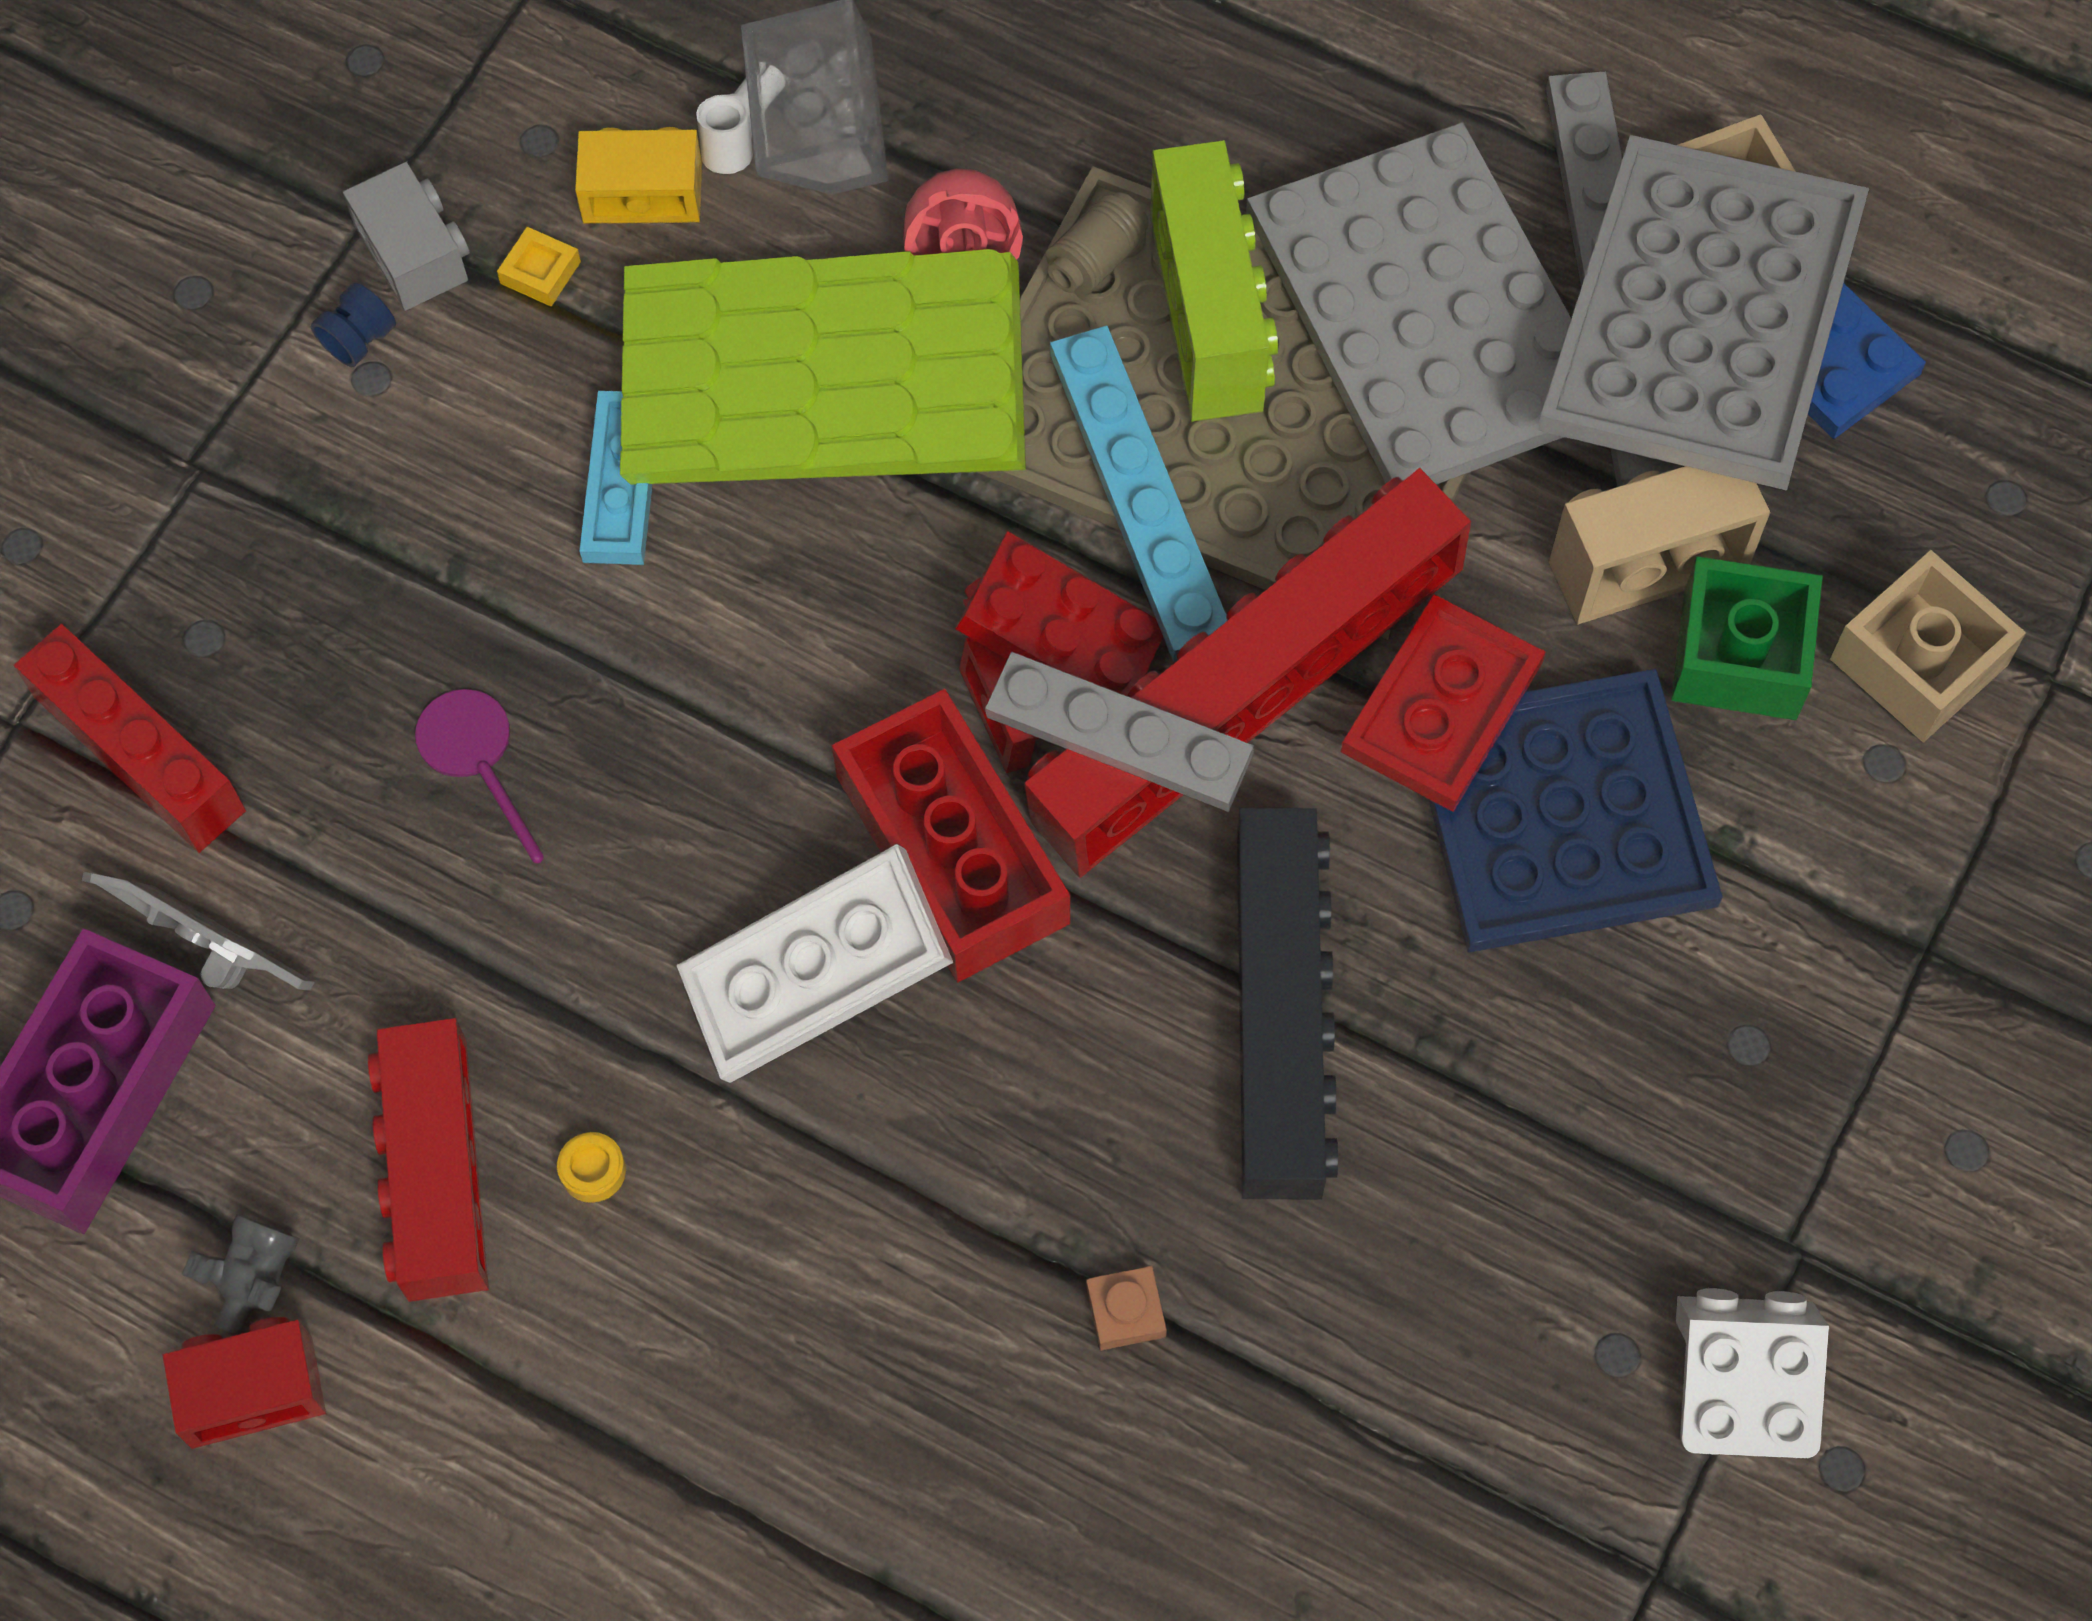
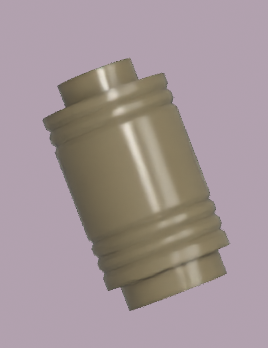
[1046,192,1149,295]

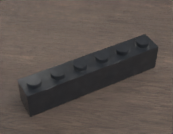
[1237,808,1338,1200]

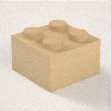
[1830,550,2026,743]

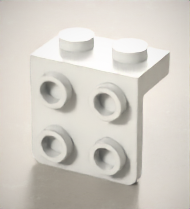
[1676,1288,1829,1458]

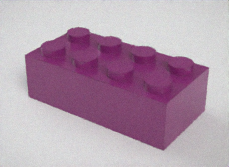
[0,928,216,1235]

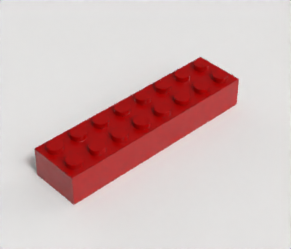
[1024,468,1471,878]

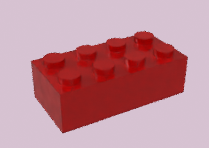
[832,688,1070,983]

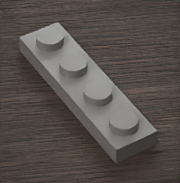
[985,652,1254,812]

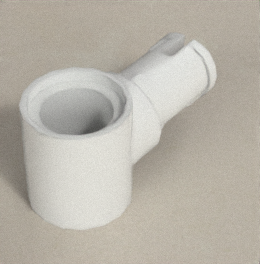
[696,64,784,174]

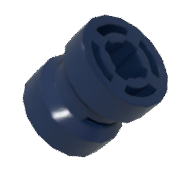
[310,283,396,367]

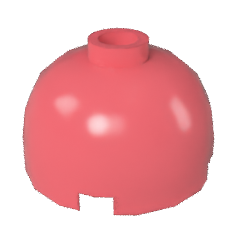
[903,168,1023,260]

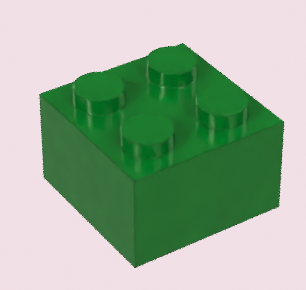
[1671,556,1823,721]

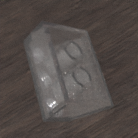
[741,0,888,194]

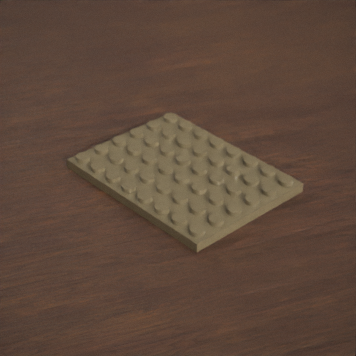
[977,166,1467,640]

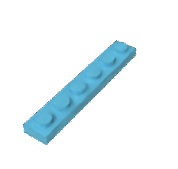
[1050,325,1227,662]

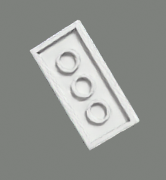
[677,844,954,1083]

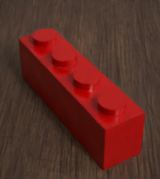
[13,624,246,853]
[368,1018,489,1302]

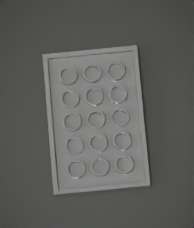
[1246,122,1571,484]
[1538,135,1869,490]

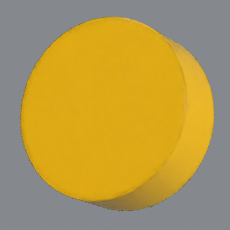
[557,1132,626,1203]

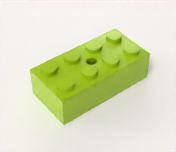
[1150,140,1278,422]

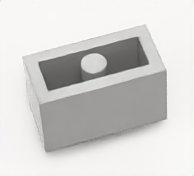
[343,161,470,311]

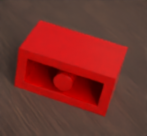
[162,1317,326,1449]

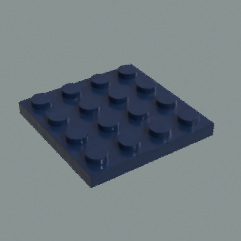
[1428,669,1723,953]

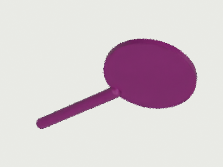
[415,689,544,863]

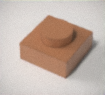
[1086,1266,1167,1351]

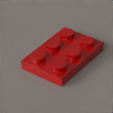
[955,531,1163,696]
[1341,594,1546,812]

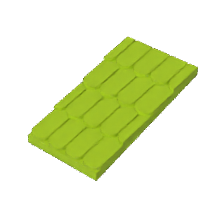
[620,249,1026,485]

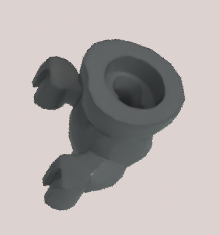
[182,1214,300,1335]

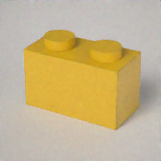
[575,127,702,224]

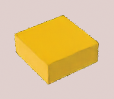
[497,227,581,307]

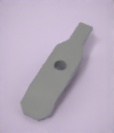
[82,872,315,991]

